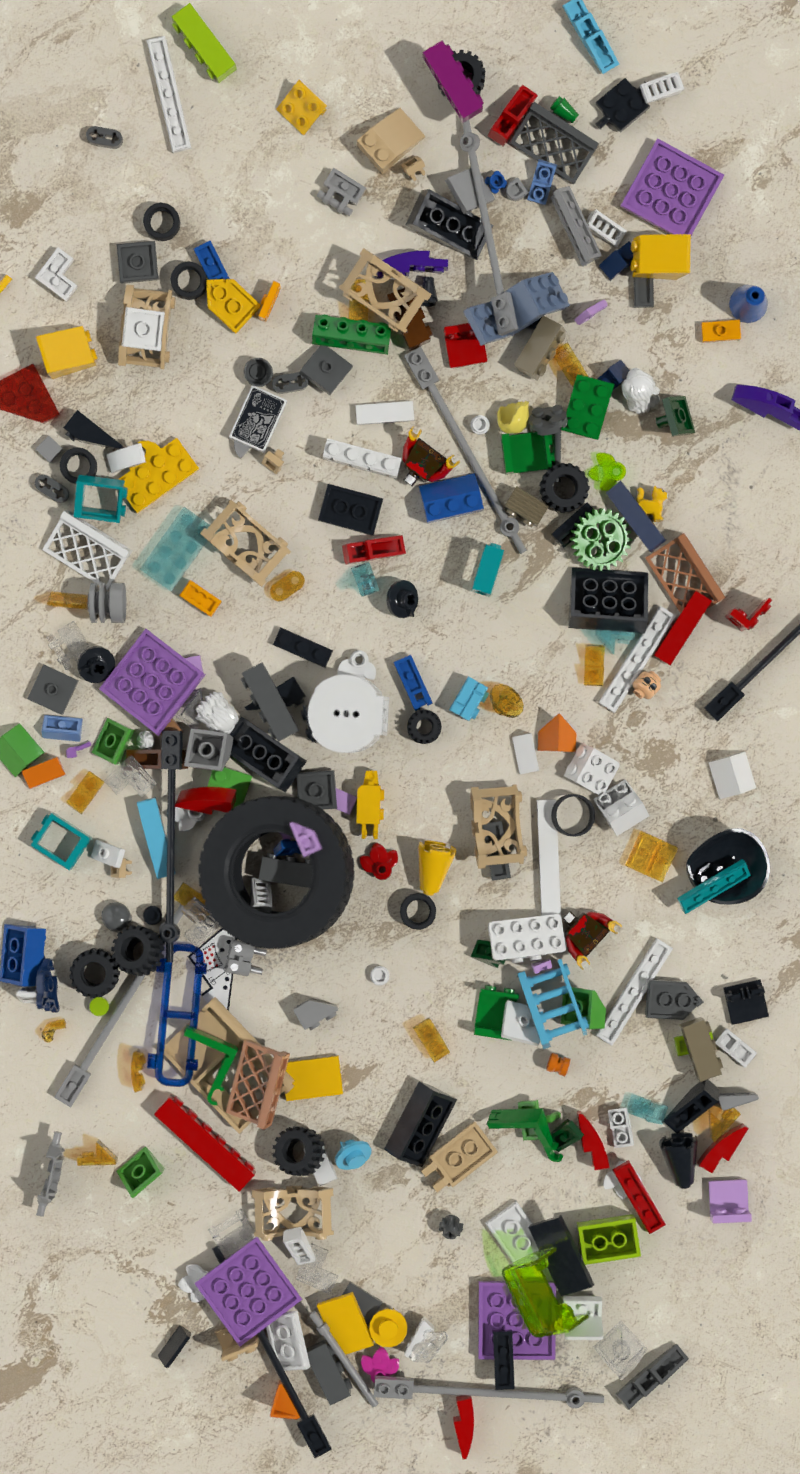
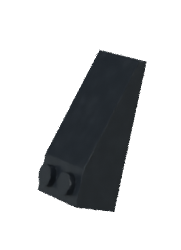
[406,189,493,260]
[230,716,307,793]

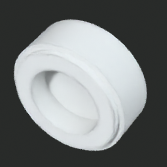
[370,966,389,986]

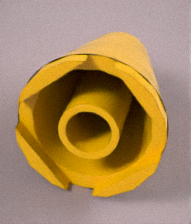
[418,840,456,896]

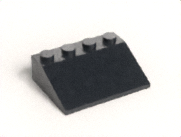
[568,567,648,634]

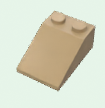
[357,108,425,175]

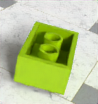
[576,1214,641,1265]

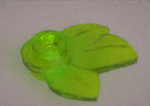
[588,453,626,491]

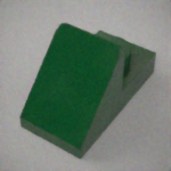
[471,939,506,968]
[551,1119,584,1152]

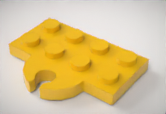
[118,438,200,514]

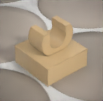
[401,155,425,181]
[262,449,284,475]
[111,858,132,878]

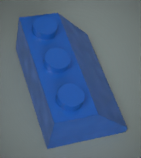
[419,473,484,524]
[0,924,46,986]

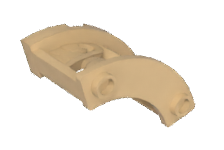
[339,248,432,333]
[118,285,176,369]
[200,499,291,587]
[470,784,527,869]
[252,1186,334,1241]

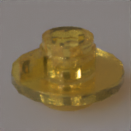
[490,684,524,718]

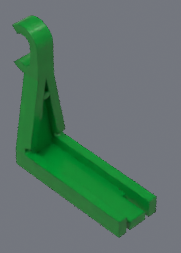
[184,1025,238,1106]
[487,1108,563,1162]

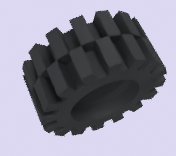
[407,710,442,744]

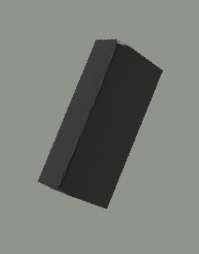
[158,1325,191,1368]

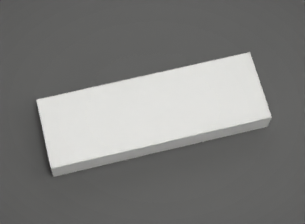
[356,401,414,425]

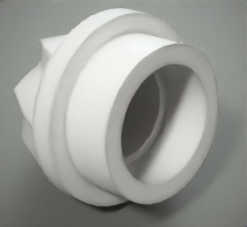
[136,731,156,750]

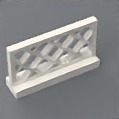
[42,510,133,590]

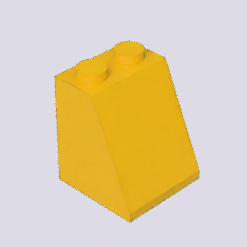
[631,234,691,280]
[36,326,98,379]

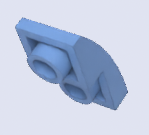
[527,159,557,205]

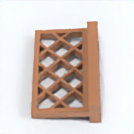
[645,533,726,613]
[226,1039,290,1129]

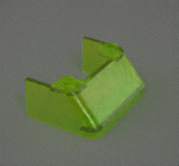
[502,1247,589,1338]

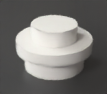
[470,415,490,435]

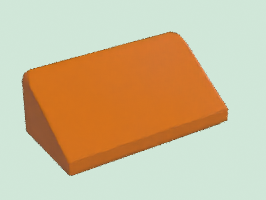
[21,757,66,789]

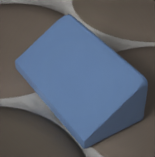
[42,715,83,742]

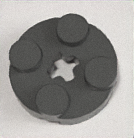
[528,405,568,435]

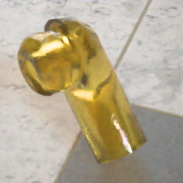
[41,1019,66,1043]

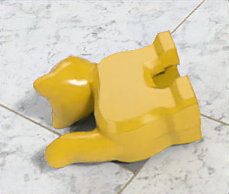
[636,486,668,522]

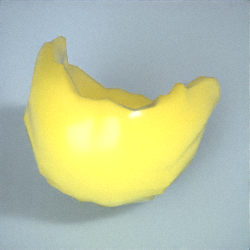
[497,401,529,434]

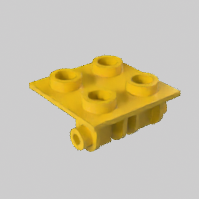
[276,80,327,135]

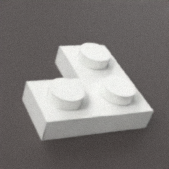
[35,247,78,302]

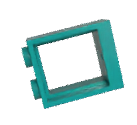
[74,475,128,523]
[471,543,504,597]
[30,813,92,870]

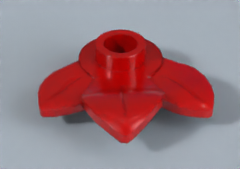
[360,843,398,880]

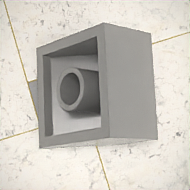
[184,728,233,771]

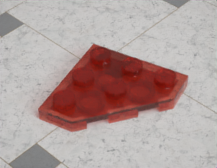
[0,364,60,424]

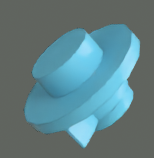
[335,1140,371,1170]

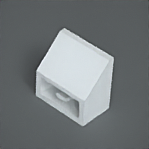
[593,779,649,836]

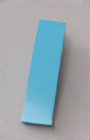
[562,0,619,74]
[137,797,176,879]

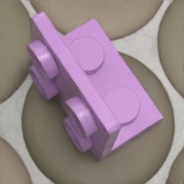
[709,1179,752,1223]

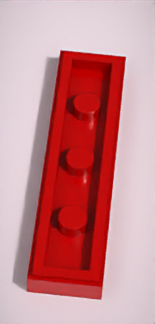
[654,590,712,666]
[612,1160,666,1234]

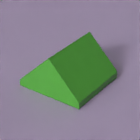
[92,718,135,765]
[0,723,45,777]
[116,1146,165,1198]

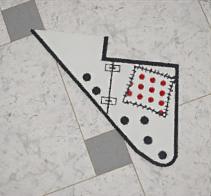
[188,928,237,1011]

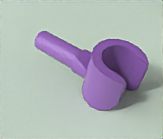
[66,741,92,758]

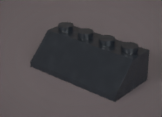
[384,1081,457,1167]

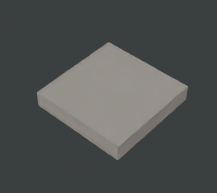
[445,168,495,214]

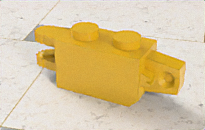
[357,770,384,839]

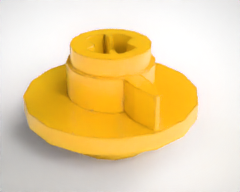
[369,1308,408,1348]

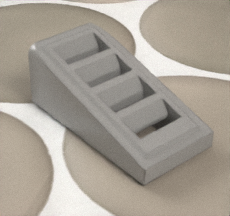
[718,1092,759,1111]

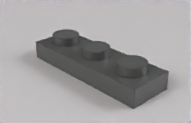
[483,821,511,881]

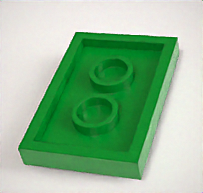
[561,374,614,440]

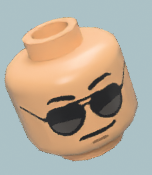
[633,671,661,699]

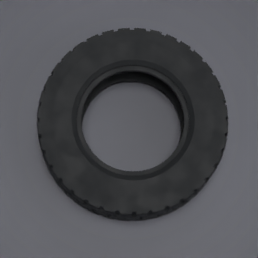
[198,796,355,949]

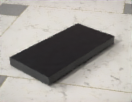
[528,1215,595,1296]

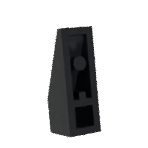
[63,410,124,450]
[245,677,306,711]
[663,1079,719,1134]

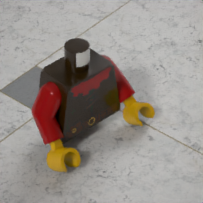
[402,426,460,487]
[562,911,622,970]

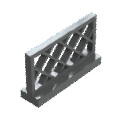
[510,102,599,184]

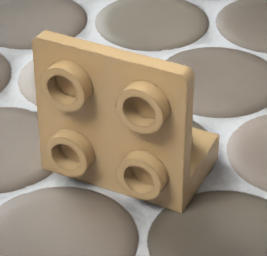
[215,1327,259,1362]

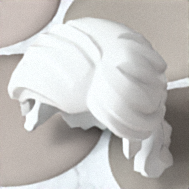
[622,368,660,414]
[196,692,238,734]

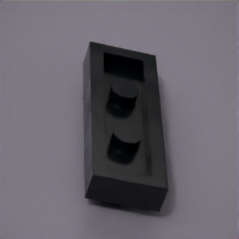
[273,627,333,668]
[493,1330,515,1390]

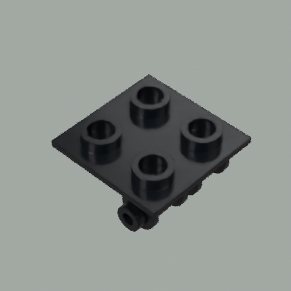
[723,979,769,1025]

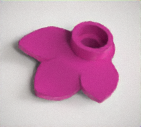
[361,1346,399,1383]

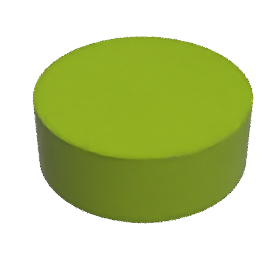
[89,997,109,1016]

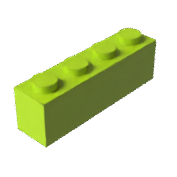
[171,3,237,83]

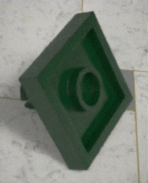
[656,396,696,437]

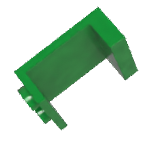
[501,432,555,475]
[473,985,519,1041]

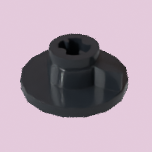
[386,580,419,618]
[77,646,115,683]

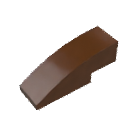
[126,750,188,769]

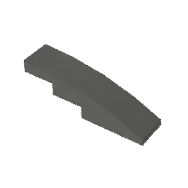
[615,1344,689,1410]

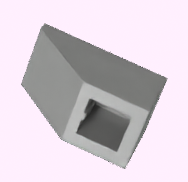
[293,998,338,1030]

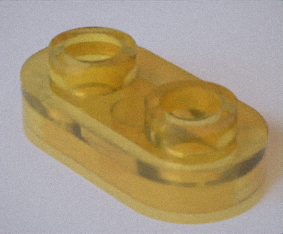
[270,571,305,602]

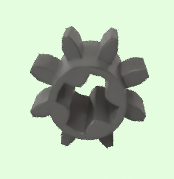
[439,1215,464,1239]

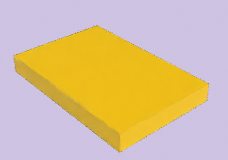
[285,1055,343,1101]
[317,1292,374,1355]

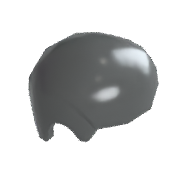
[244,358,273,387]
[101,902,132,933]

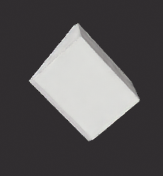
[708,751,756,799]

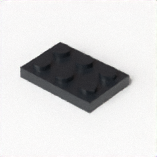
[318,484,383,536]

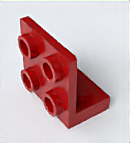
[443,323,488,369]
[724,597,772,631]

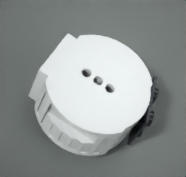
[301,675,389,753]

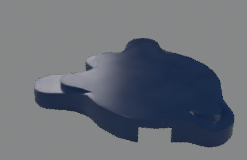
[36,958,60,1013]

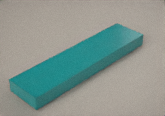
[677,859,751,915]

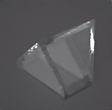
[174,688,203,729]

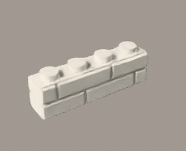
[323,438,402,479]

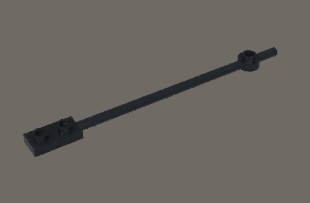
[704,624,800,722]
[159,731,183,962]
[212,1245,332,1459]

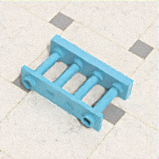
[517,959,589,1049]

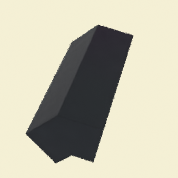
[551,502,594,548]

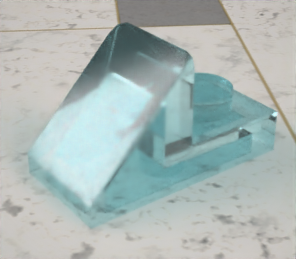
[351,562,380,597]
[595,630,635,655]
[627,1094,668,1125]

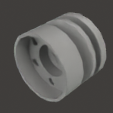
[87,583,127,623]

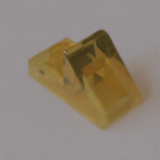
[708,1108,741,1142]
[77,1139,118,1166]

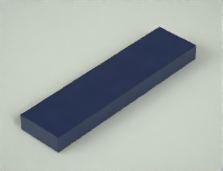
[606,481,666,552]

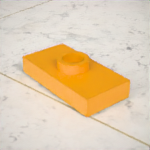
[258,281,281,322]
[701,320,741,343]
[179,580,222,617]

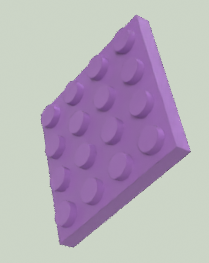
[620,138,724,235]
[99,629,206,736]
[194,1237,302,1346]
[478,1281,556,1360]

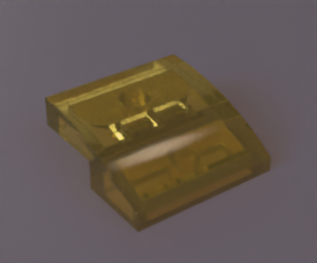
[625,831,678,882]

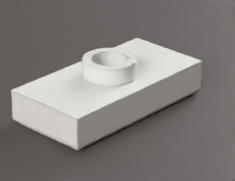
[91,840,125,868]

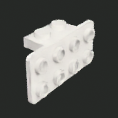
[488,914,566,964]

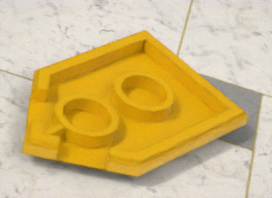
[206,279,262,334]

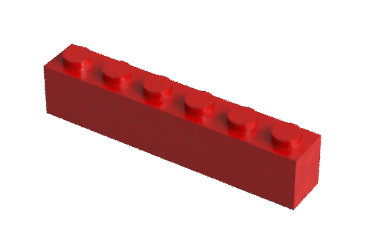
[154,1095,256,1192]

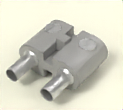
[225,939,267,977]

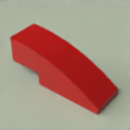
[488,84,538,147]
[342,535,406,565]
[175,787,237,815]
[577,1111,610,1170]
[697,1124,749,1173]
[453,1395,474,1460]

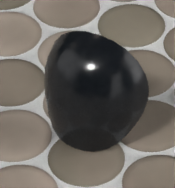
[686,828,770,905]

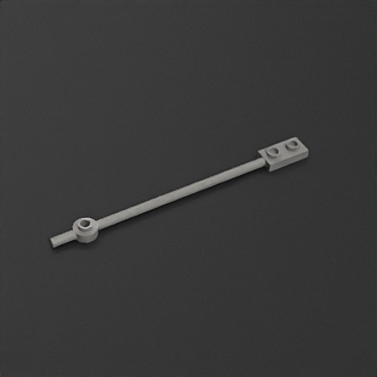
[460,120,518,336]
[404,347,527,554]
[54,904,187,1108]
[374,1376,604,1408]

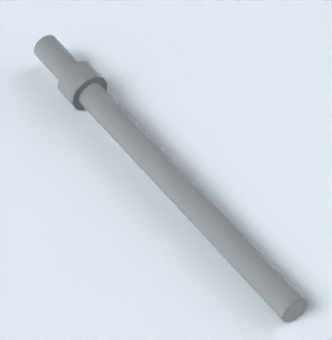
[309,1311,378,1407]

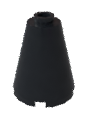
[659,1132,698,1189]

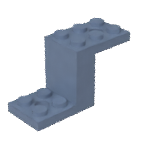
[463,272,570,346]

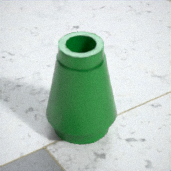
[550,96,579,123]

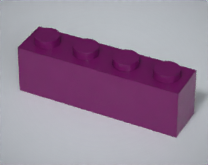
[422,40,484,123]

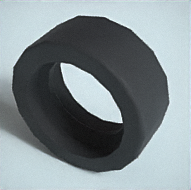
[143,202,181,242]
[170,261,207,300]
[60,447,97,485]
[400,893,436,930]

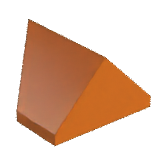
[537,713,576,752]
[270,1380,300,1419]

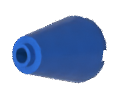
[729,285,768,323]

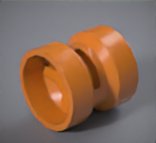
[546,1052,571,1077]

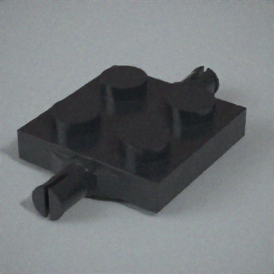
[595,78,650,133]

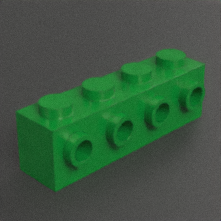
[312,314,391,355]

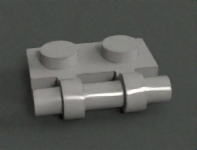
[317,168,366,217]

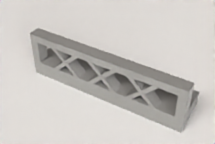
[550,186,602,267]

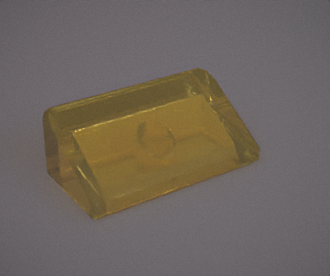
[47,592,88,610]

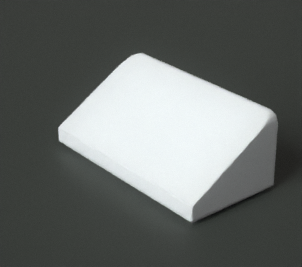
[512,733,539,774]

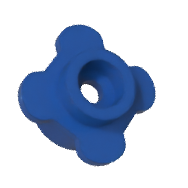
[485,171,507,194]

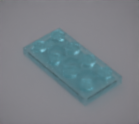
[140,507,210,592]

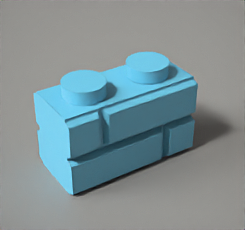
[449,676,489,721]

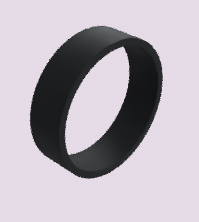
[551,794,595,837]

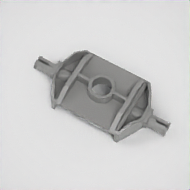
[36,1131,65,1217]

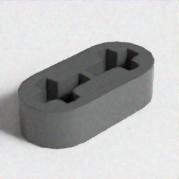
[86,126,123,149]
[272,372,309,394]
[35,475,69,503]

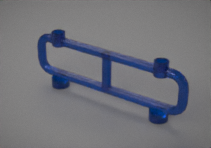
[147,943,207,1087]

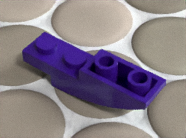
[375,251,449,278]
[731,385,800,431]

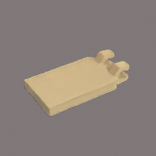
[420,1121,498,1192]

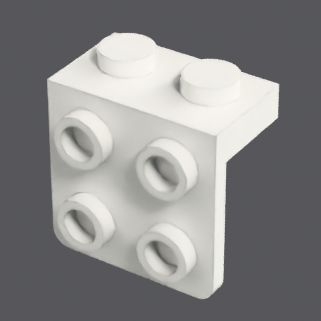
[564,743,620,796]
[563,1296,604,1340]

